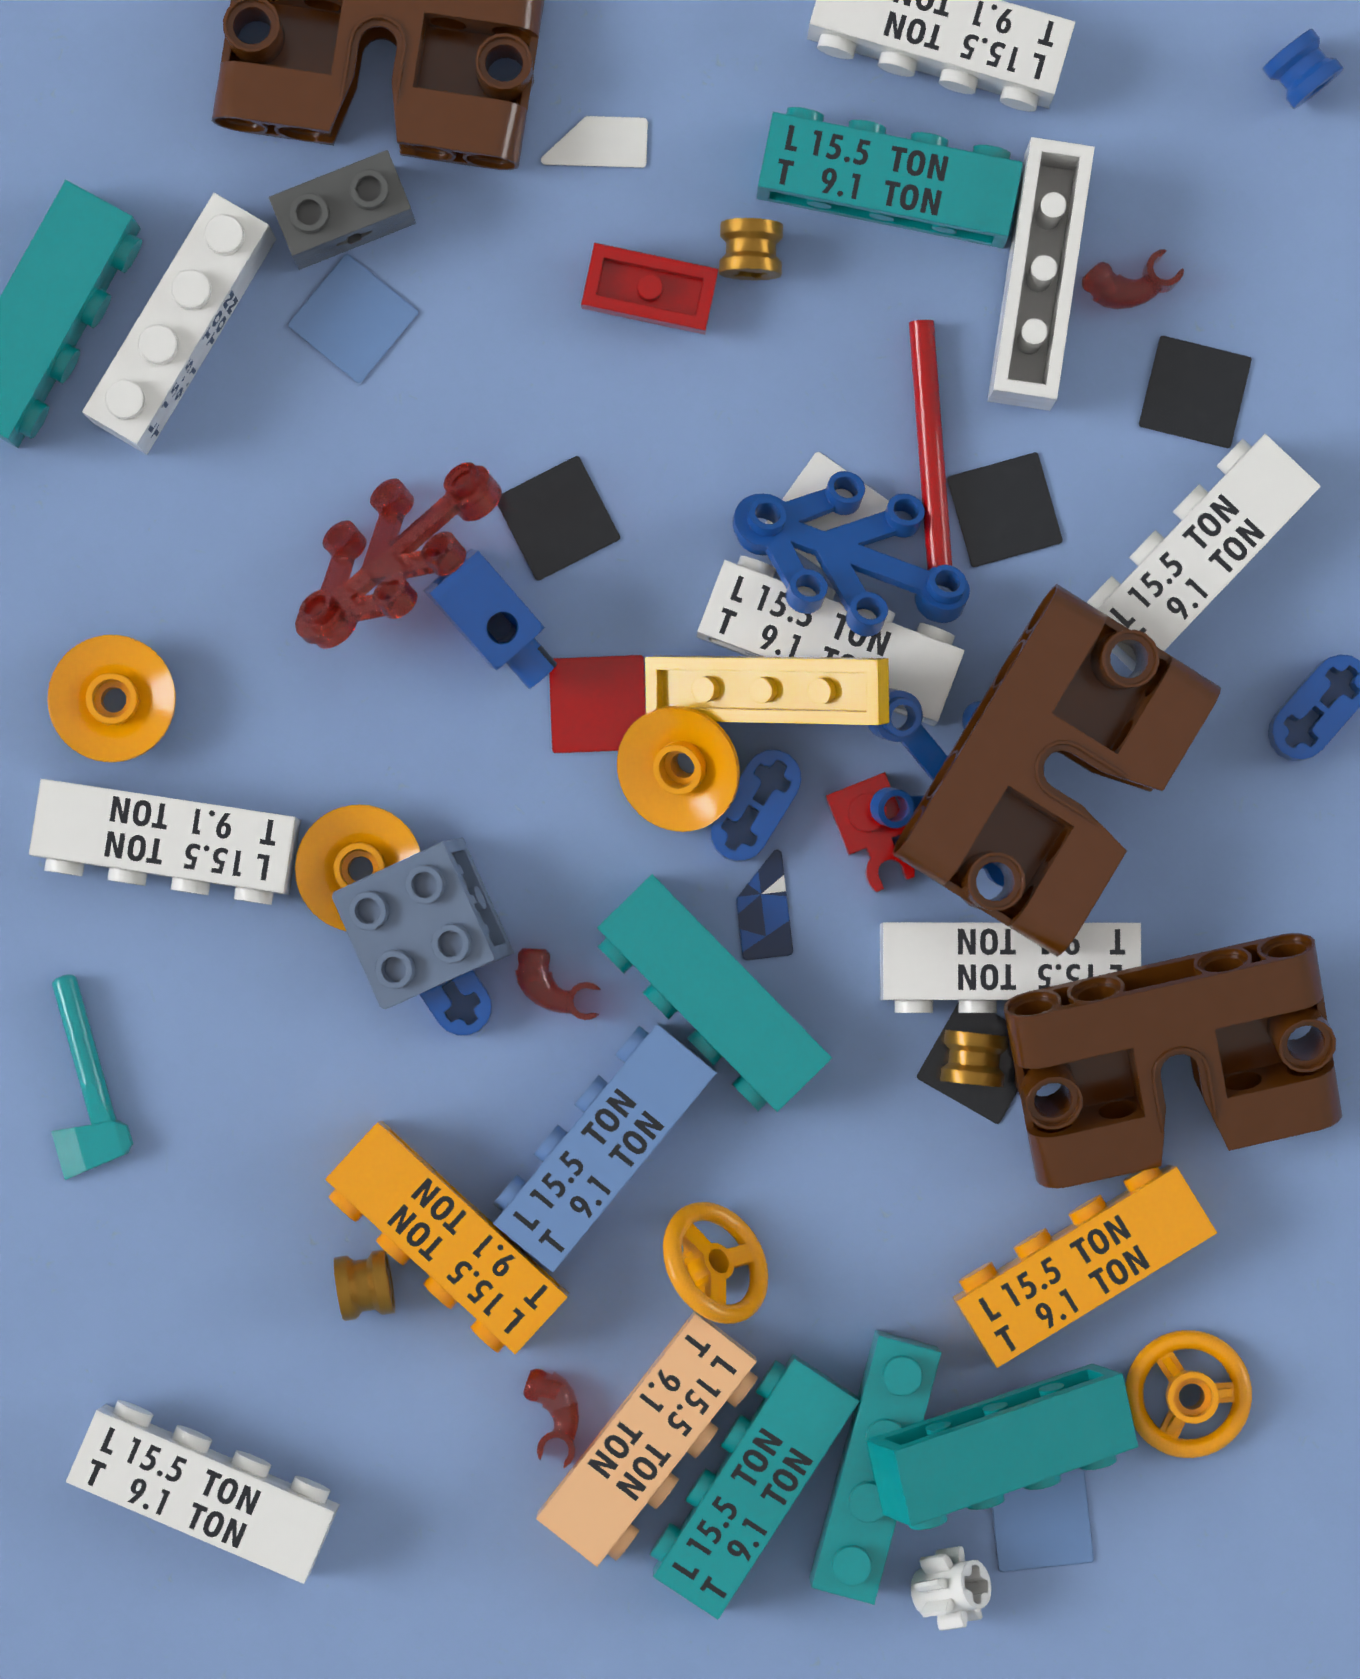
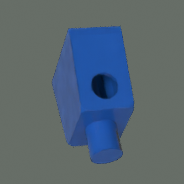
[423,549,557,689]

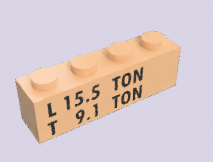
[536,1311,758,1567]

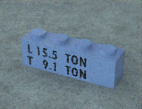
[493,1024,717,1273]

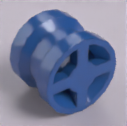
[1262,29,1344,109]

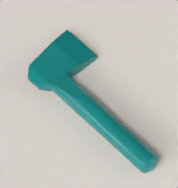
[51,974,133,1180]

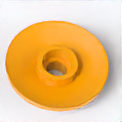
[47,635,176,763]
[617,706,740,832]
[295,804,421,931]

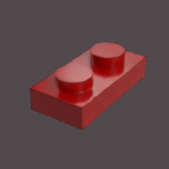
[581,243,719,335]

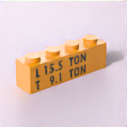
[325,1121,569,1354]
[952,1165,1217,1368]

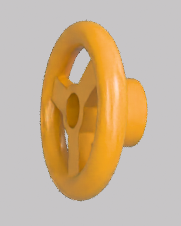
[663,1202,769,1324]
[1125,1330,1252,1458]

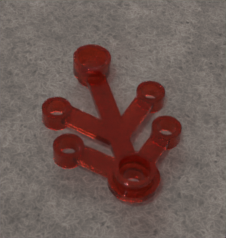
[295,462,502,649]

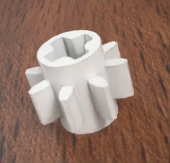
[911,1546,991,1631]

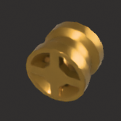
[719,218,783,280]
[940,1030,1009,1088]
[334,1249,395,1321]

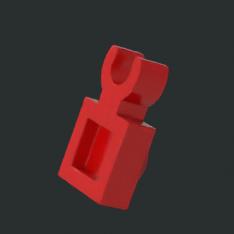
[825,772,915,892]

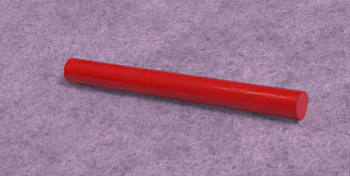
[909,320,952,570]

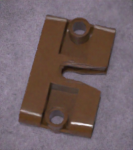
[211,0,544,170]
[892,584,1221,957]
[1004,933,1342,1188]

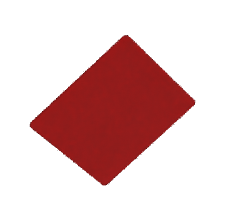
[549,655,646,753]

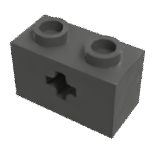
[269,150,416,270]

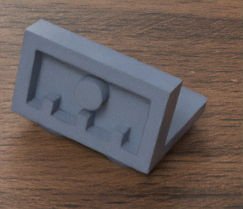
[332,838,514,1009]

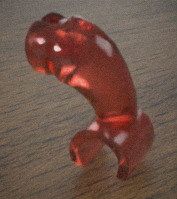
[1082,249,1184,309]
[514,948,601,1020]
[523,1369,579,1468]

